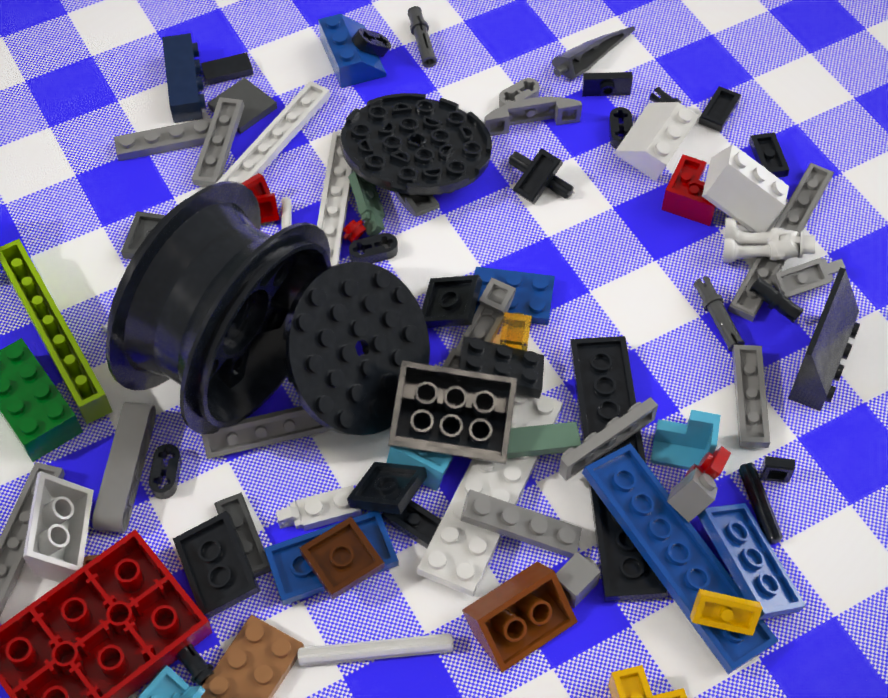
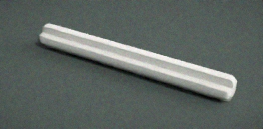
[297,633,454,667]

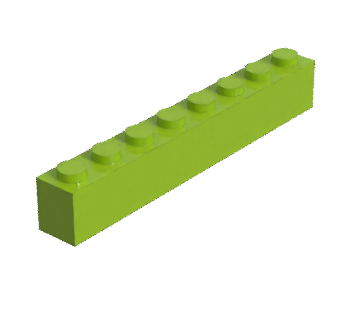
[0,239,113,424]

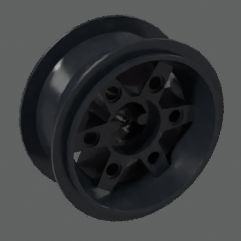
[106,181,331,434]

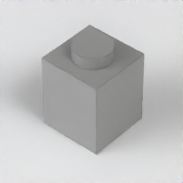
[667,467,718,522]
[556,551,601,608]

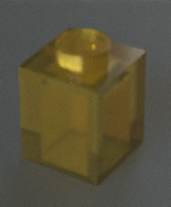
[500,312,532,351]

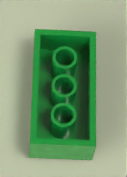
[0,338,83,462]

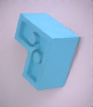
[650,410,721,470]
[386,447,454,491]

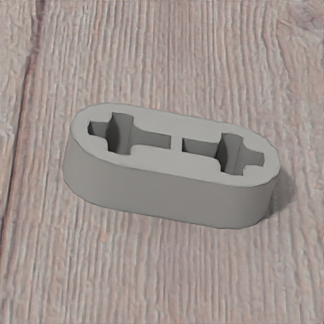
[499,78,540,107]

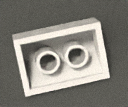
[614,102,699,181]
[702,144,789,233]
[23,471,94,583]

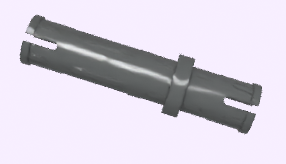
[407,6,437,68]
[694,276,745,352]

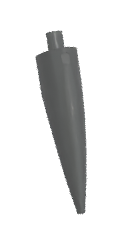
[552,26,635,80]

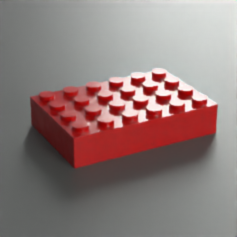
[0,529,213,698]

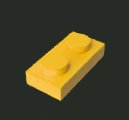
[690,589,763,636]

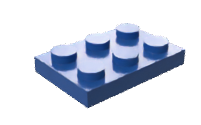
[474,266,555,325]

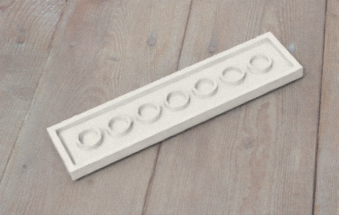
[417,393,563,597]

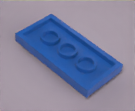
[697,503,806,620]
[264,511,399,606]

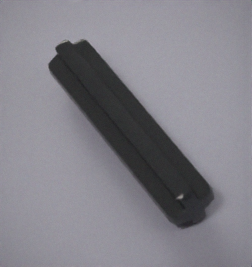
[509,151,574,199]
[739,462,783,545]

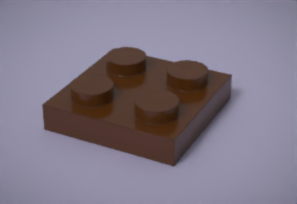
[299,517,385,600]

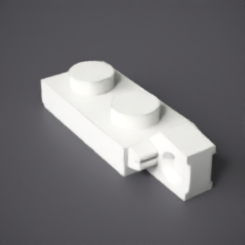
[276,485,361,531]

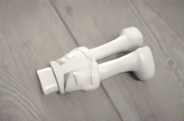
[723,218,816,263]

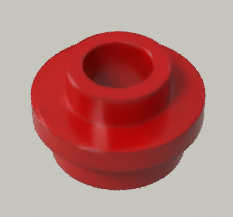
[343,220,367,243]

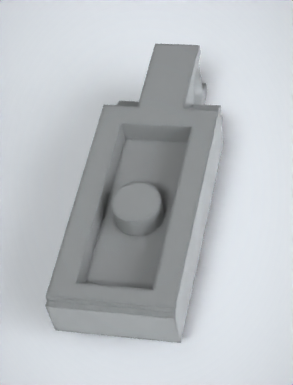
[770,257,846,298]

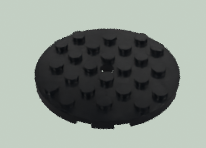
[340,93,492,197]
[283,262,430,436]

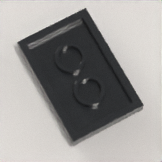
[458,336,545,399]
[173,511,261,619]

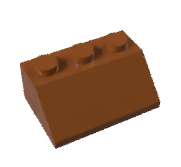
[462,562,578,672]

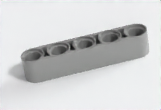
[92,402,156,533]

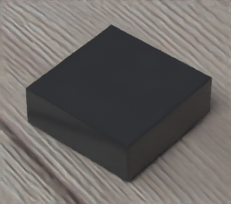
[760,456,795,483]

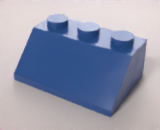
[318,14,387,88]

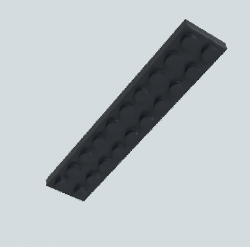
[570,336,667,602]

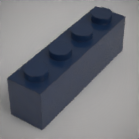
[162,33,206,123]

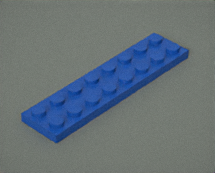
[582,443,779,675]

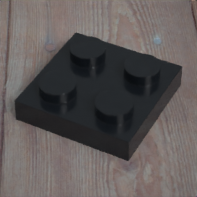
[422,275,483,328]
[347,462,427,515]

